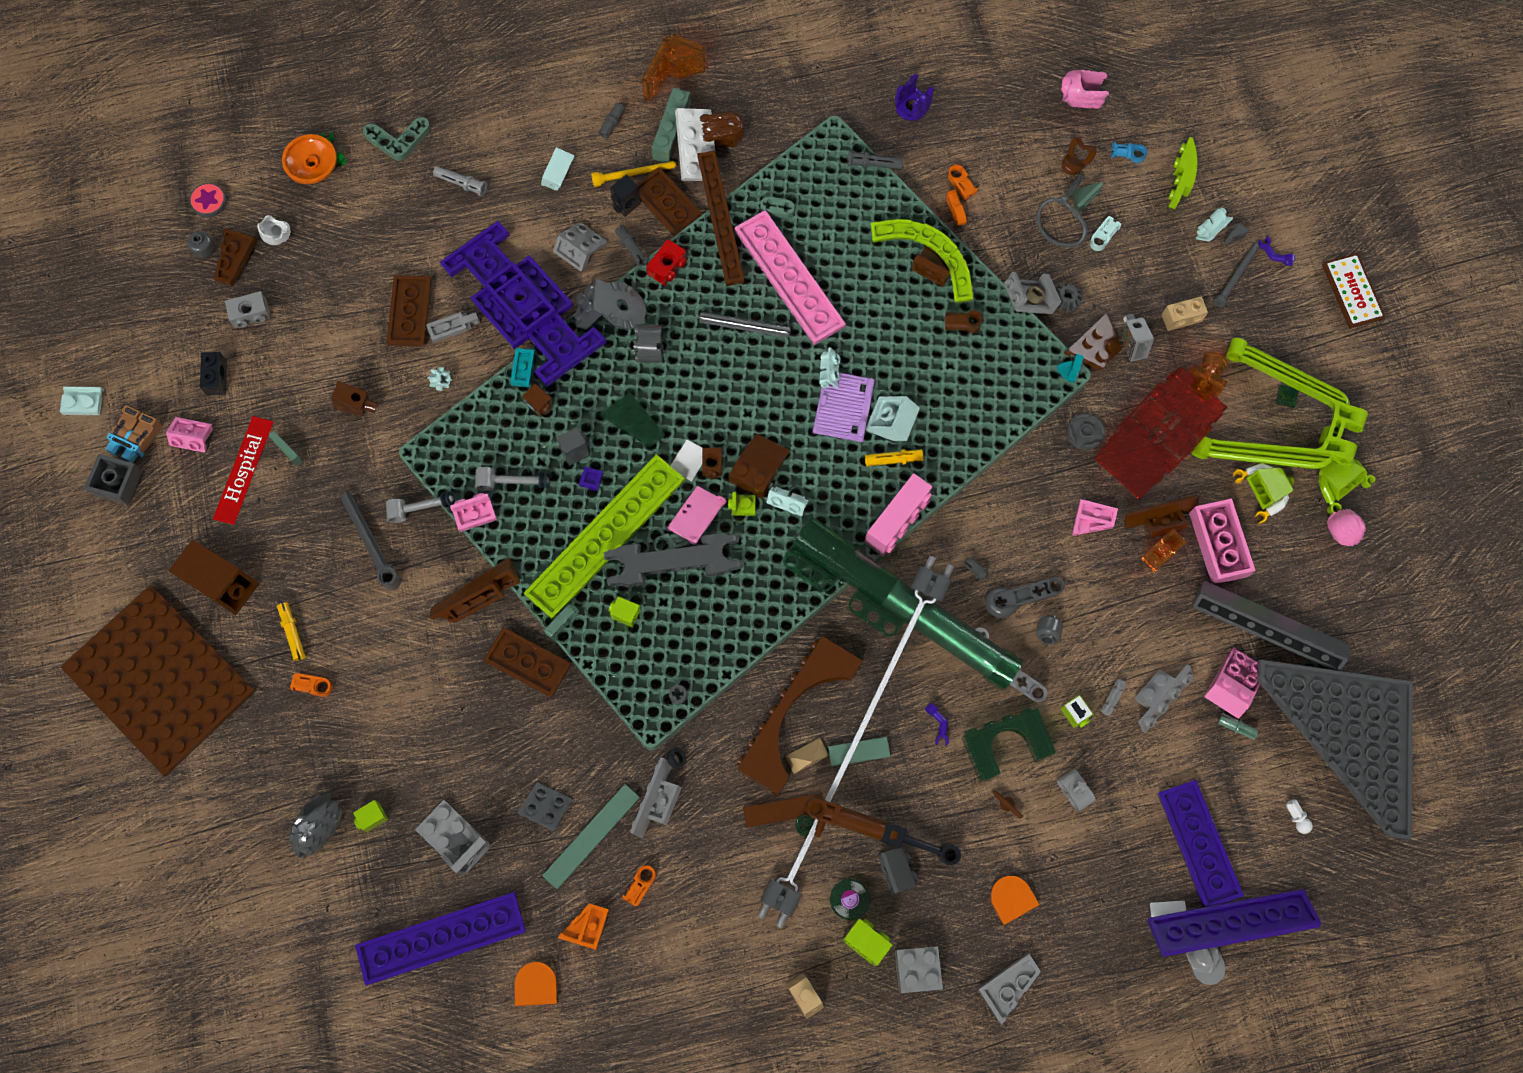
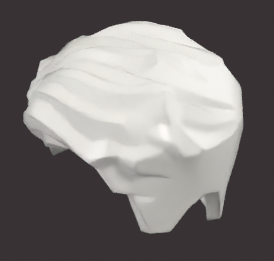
[257,215,291,245]

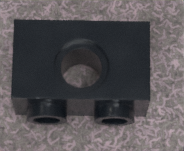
[610,175,641,217]
[200,352,227,396]

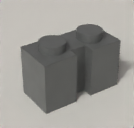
[556,427,590,466]

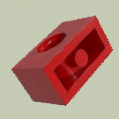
[646,239,687,286]

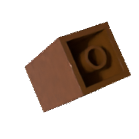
[168,540,259,616]

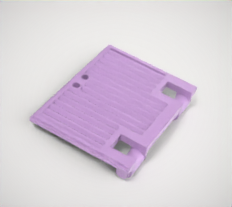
[813,373,875,442]

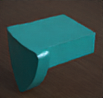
[1057,354,1084,383]

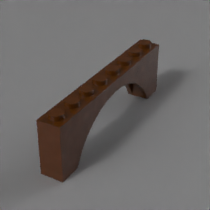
[737,636,862,797]

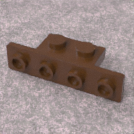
[1125,495,1199,538]

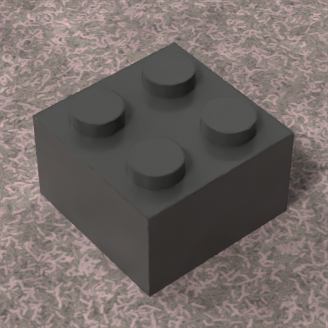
[84,454,142,505]

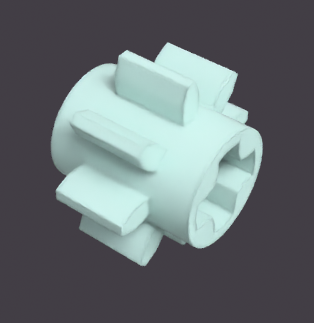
[427,367,452,391]

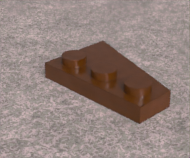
[214,228,257,287]

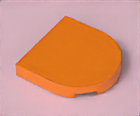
[991,876,1039,925]
[515,962,557,1006]

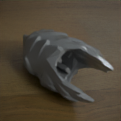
[289,792,342,858]

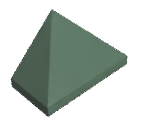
[1072,182,1103,213]

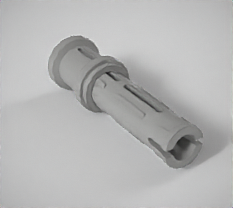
[433,165,488,197]

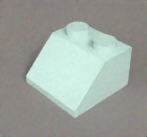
[865,396,920,441]

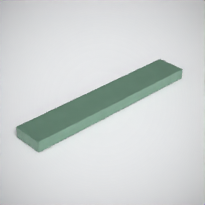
[542,784,640,890]

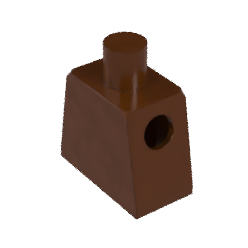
[331,381,378,416]

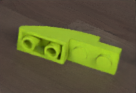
[1168,137,1197,209]

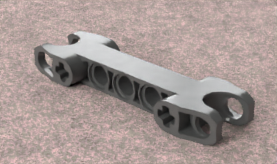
[604,533,743,587]

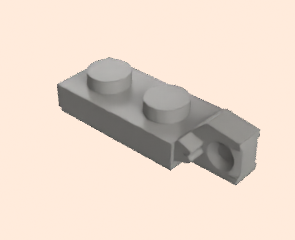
[426,312,480,343]

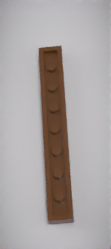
[697,150,744,286]

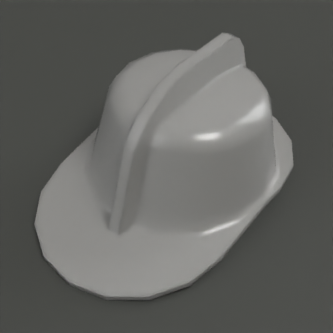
[1186,947,1226,985]

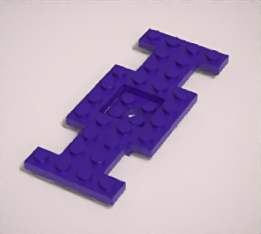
[439,221,607,387]

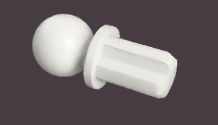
[1286,799,1313,834]

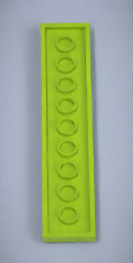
[524,454,685,620]

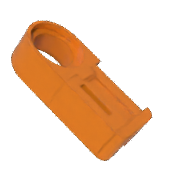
[948,165,978,200]
[946,189,967,227]
[290,673,333,697]
[622,865,656,907]

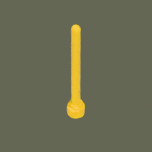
[591,161,677,187]

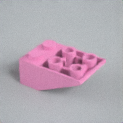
[1204,647,1260,719]

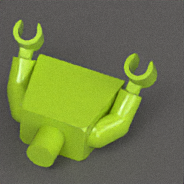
[1318,459,1375,515]

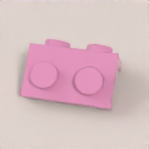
[450,493,497,532]

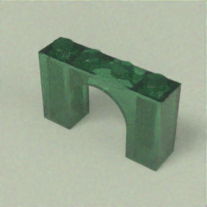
[961,707,1056,783]

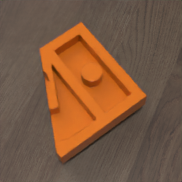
[558,903,609,950]

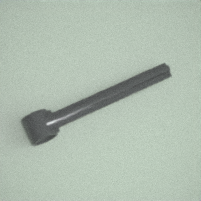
[340,492,401,591]

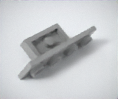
[1135,664,1194,733]
[630,757,681,839]

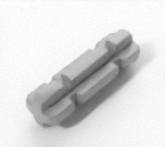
[1101,679,1127,716]

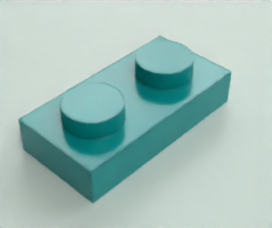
[510,348,535,388]

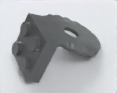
[575,279,646,331]

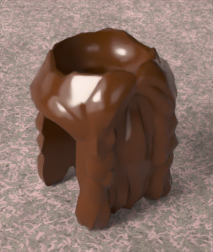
[699,110,744,147]

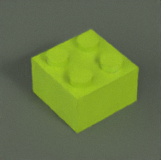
[842,918,892,967]

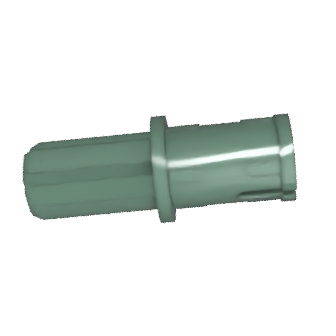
[1217,712,1258,740]

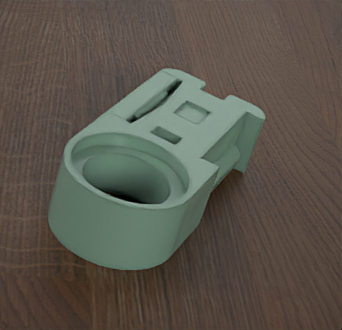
[654,533,693,551]
[544,603,579,640]

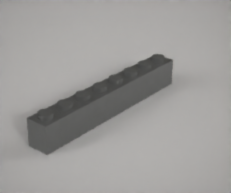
[1192,580,1350,671]

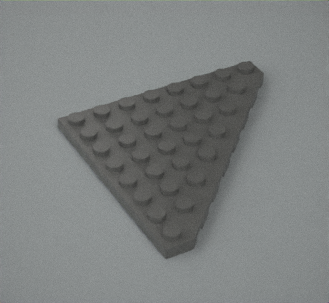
[1257,660,1413,840]

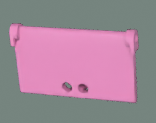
[667,486,727,545]

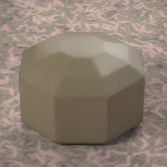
[1026,286,1045,304]

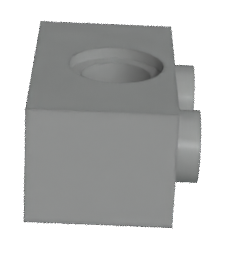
[225,291,271,328]

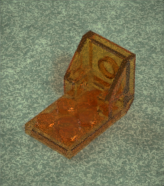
[642,34,707,102]

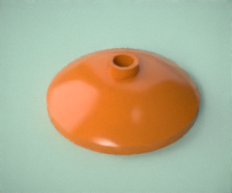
[282,134,337,184]

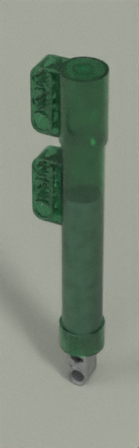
[783,517,1047,702]

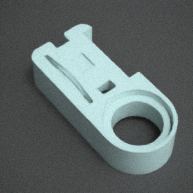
[1090,216,1121,251]

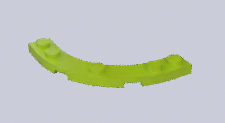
[871,219,974,303]

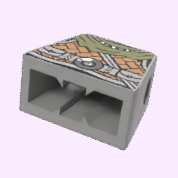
[1122,314,1154,362]

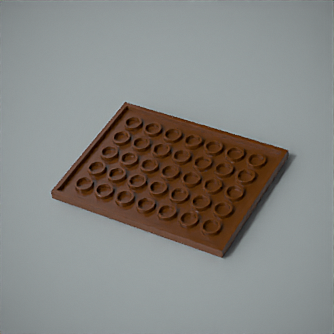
[60,585,256,777]

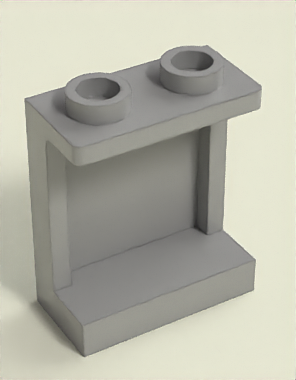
[1004,272,1061,314]

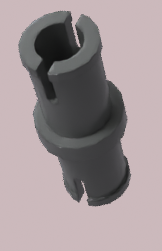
[598,103,625,139]

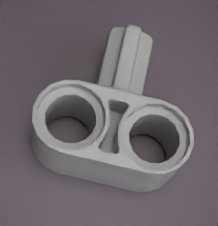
[1057,769,1096,812]

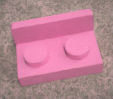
[166,417,213,452]

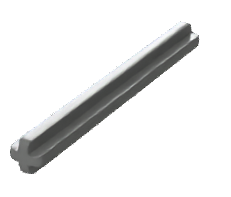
[699,312,791,338]

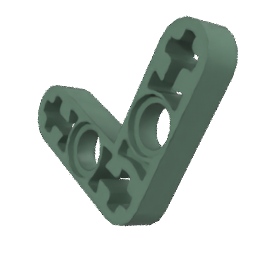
[363,117,431,161]

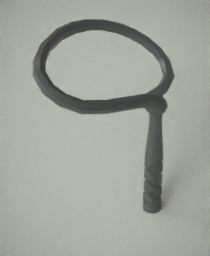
[1036,174,1088,248]

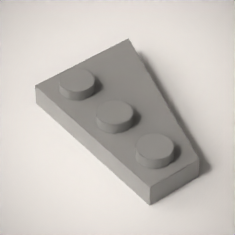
[977,953,1041,1025]

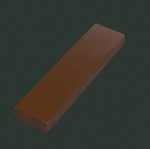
[743,793,823,828]

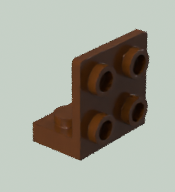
[912,246,951,287]

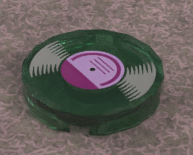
[829,879,870,921]

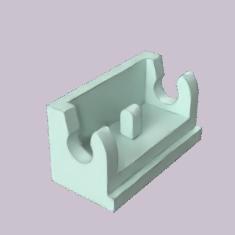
[541,147,574,191]

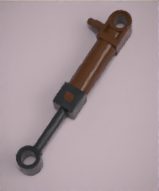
[805,797,961,866]

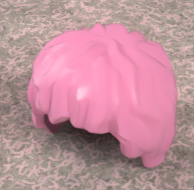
[1327,509,1366,547]

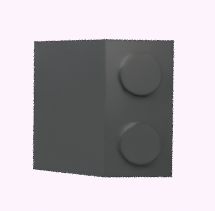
[878,848,918,896]

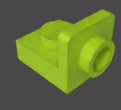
[728,492,755,516]

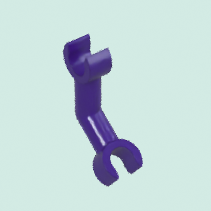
[1257,236,1295,266]
[925,703,949,747]

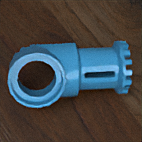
[1111,142,1147,163]

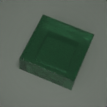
[1276,385,1299,408]

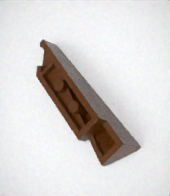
[430,558,520,623]

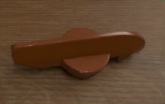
[992,790,1023,819]

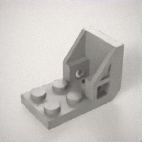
[415,800,492,877]

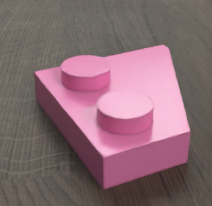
[1072,499,1118,536]

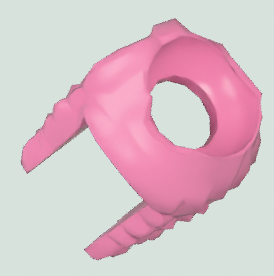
[1061,70,1109,109]

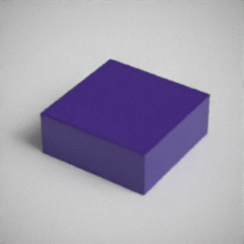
[579,467,604,491]

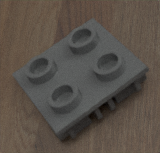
[518,782,572,831]

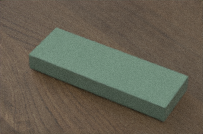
[828,737,890,767]

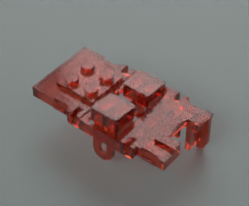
[1093,366,1227,500]

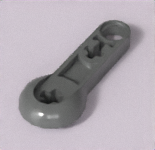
[985,577,1065,618]

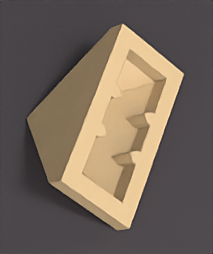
[785,738,829,774]

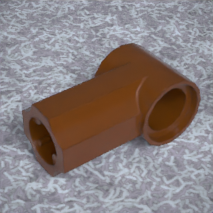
[945,310,982,333]

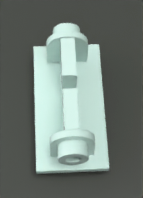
[1196,208,1233,242]
[819,347,840,389]
[766,486,808,516]

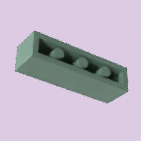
[651,88,691,162]

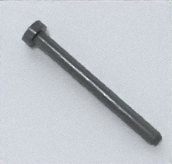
[1213,242,1260,308]

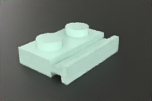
[60,387,104,415]

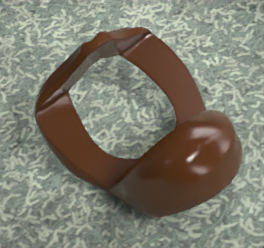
[1061,137,1097,175]

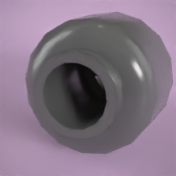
[187,231,215,258]
[1036,615,1063,645]

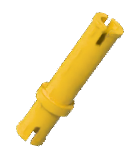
[865,449,923,467]
[277,602,306,661]

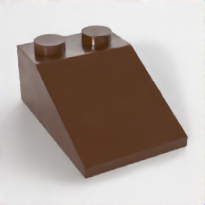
[729,433,790,499]

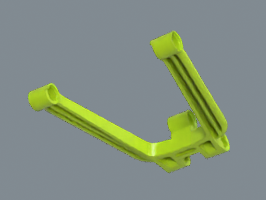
[1192,338,1368,469]

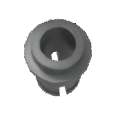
[964,557,989,581]

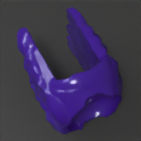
[894,74,934,121]

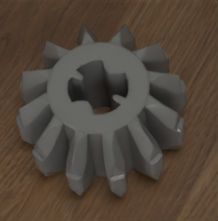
[1056,281,1083,314]

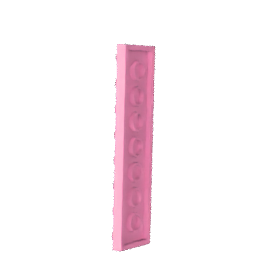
[734,210,846,345]

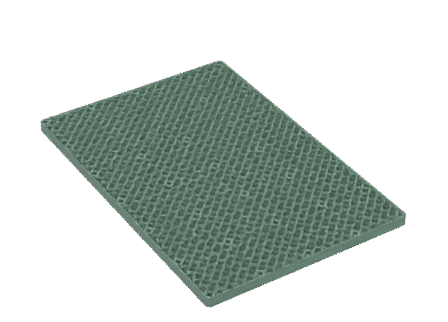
[399,116,1091,751]

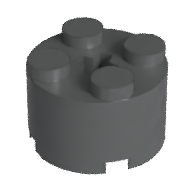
[634,324,664,363]

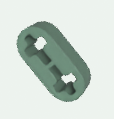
[760,197,795,219]

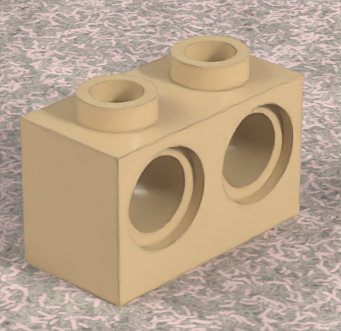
[1162,296,1208,331]

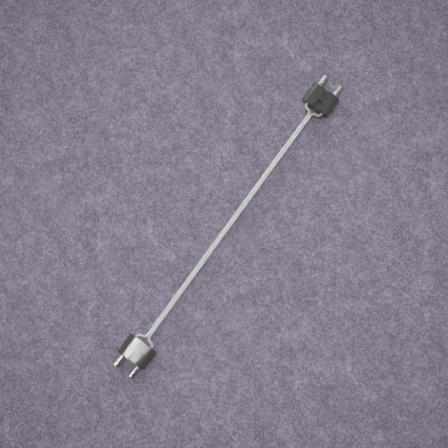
[757,556,954,928]

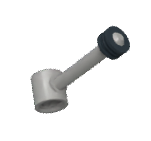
[475,467,549,491]
[386,491,455,523]

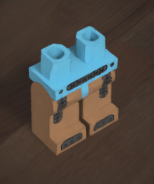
[105,405,163,463]

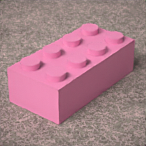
[865,473,932,557]
[1189,498,1256,585]

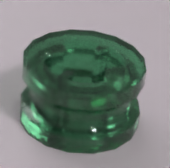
[795,815,813,836]

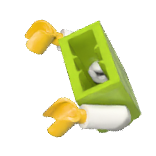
[1233,463,1294,524]

